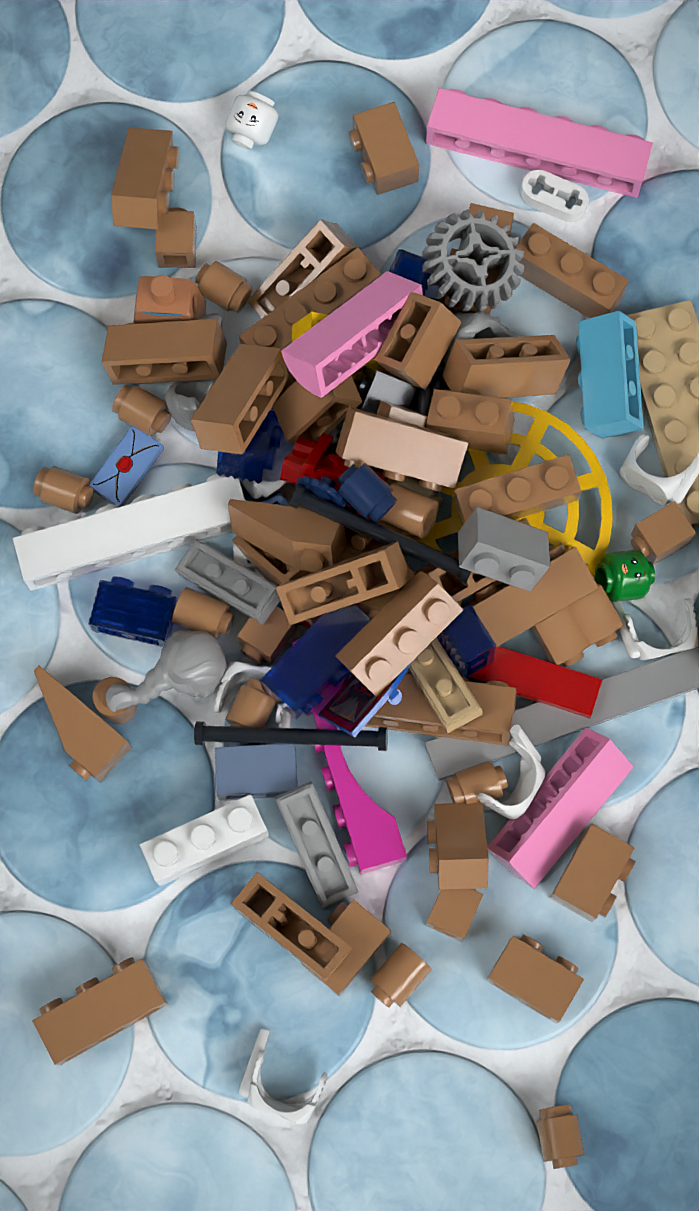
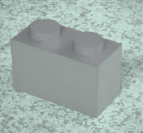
[458,507,550,592]

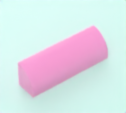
[281,271,423,398]
[487,728,634,889]

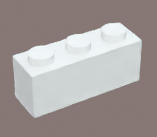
[139,794,270,886]

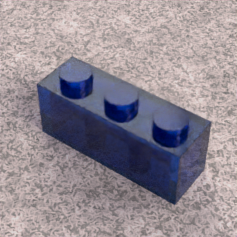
[260,604,371,720]

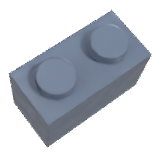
[215,742,298,801]

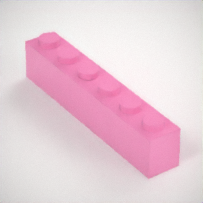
[426,88,653,198]

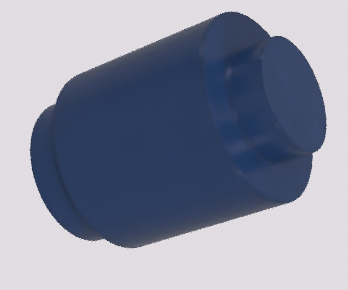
[338,463,398,523]

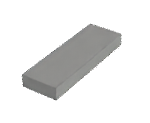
[175,539,280,625]
[274,781,359,909]

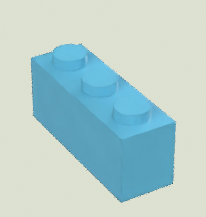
[576,311,644,439]

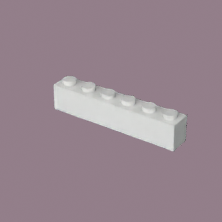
[12,473,245,591]

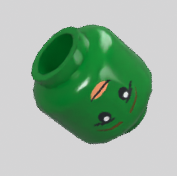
[594,550,656,602]

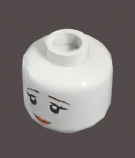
[225,91,278,150]

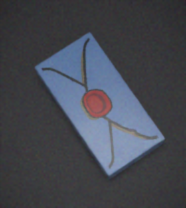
[89,426,164,507]

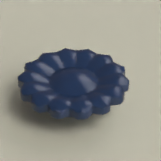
[295,476,347,508]

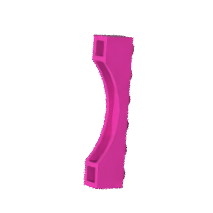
[288,629,407,875]

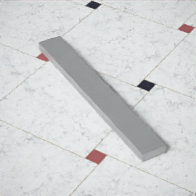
[425,646,699,781]

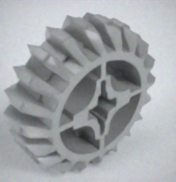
[422,209,525,313]

